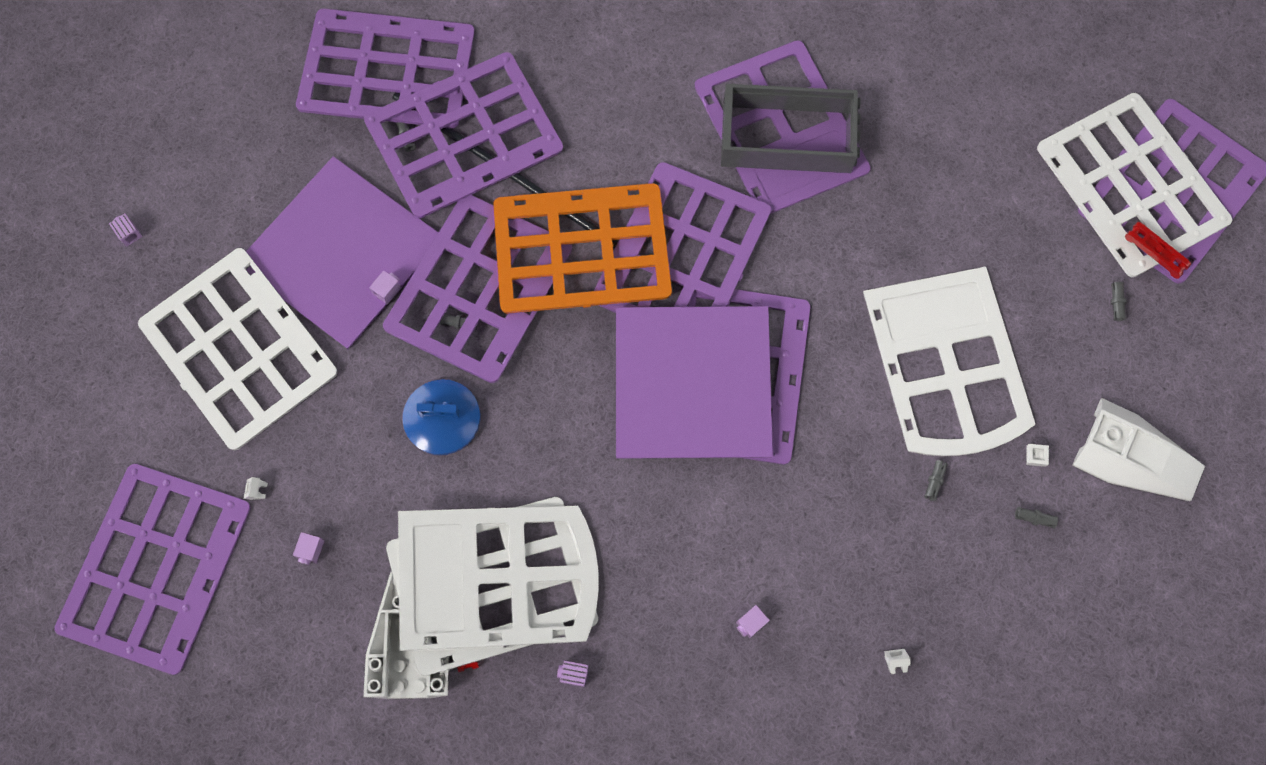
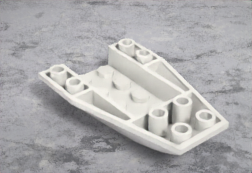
[1072,398,1205,501]
[364,572,449,699]

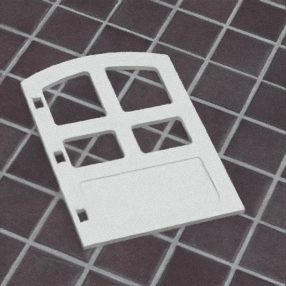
[863,267,1035,456]
[398,506,599,651]

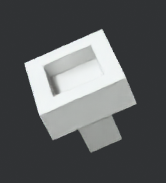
[1026,444,1049,466]
[244,477,268,500]
[884,649,910,674]

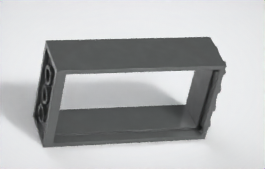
[721,84,861,173]

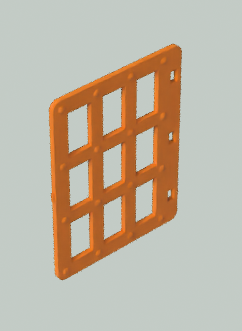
[493,183,672,314]

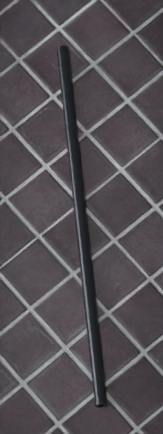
[392,92,619,249]

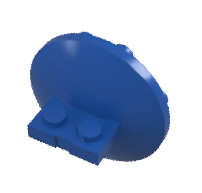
[403,379,481,455]

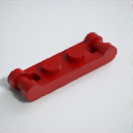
[1125,222,1191,279]

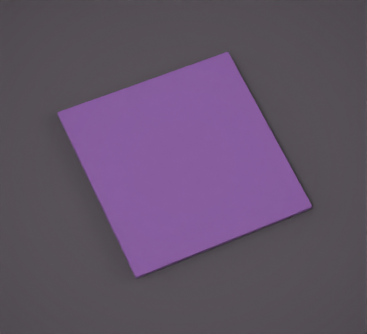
[245,157,438,349]
[616,306,773,459]

